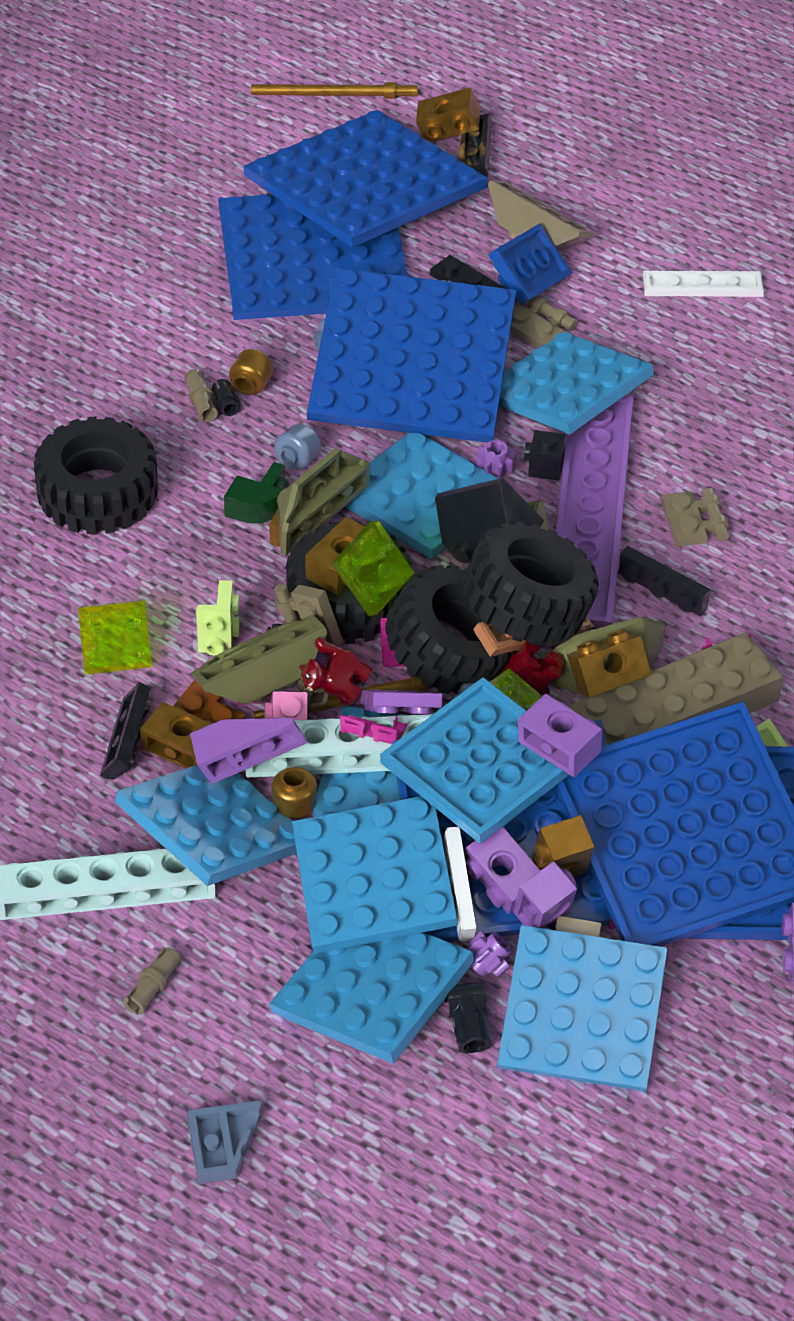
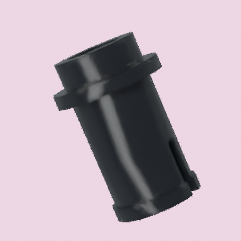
[212,379,241,416]

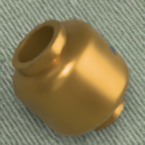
[229,349,274,395]
[271,767,317,819]

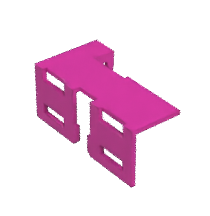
[340,715,407,745]

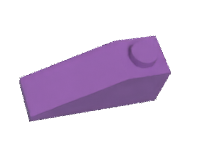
[190,718,307,784]

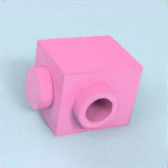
[264,692,307,720]

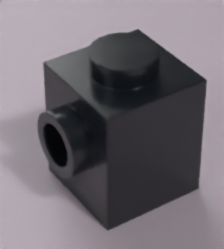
[524,430,566,481]

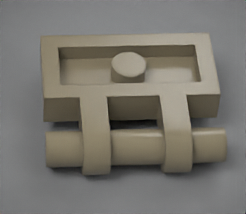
[510,296,578,348]
[661,487,729,547]
[274,584,343,647]

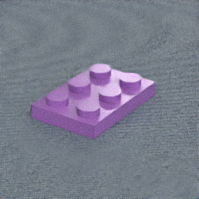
[355,689,442,714]

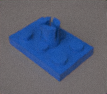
[488,223,572,305]

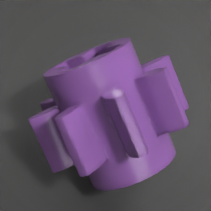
[476,440,515,479]
[468,931,512,977]

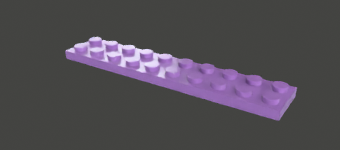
[556,395,634,629]

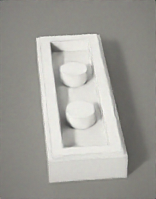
[443,827,476,942]

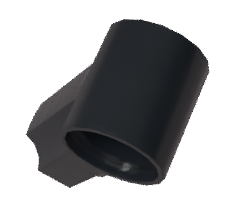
[444,982,491,1054]

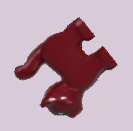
[299,637,372,707]
[495,641,563,701]

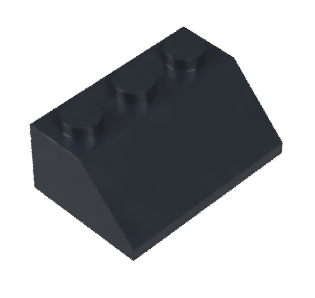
[435,478,544,564]

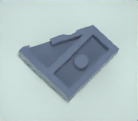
[187,1100,261,1184]

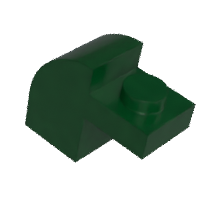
[224,462,289,524]

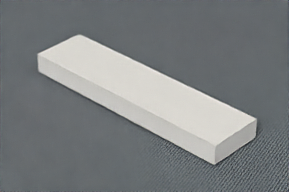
[643,271,764,297]

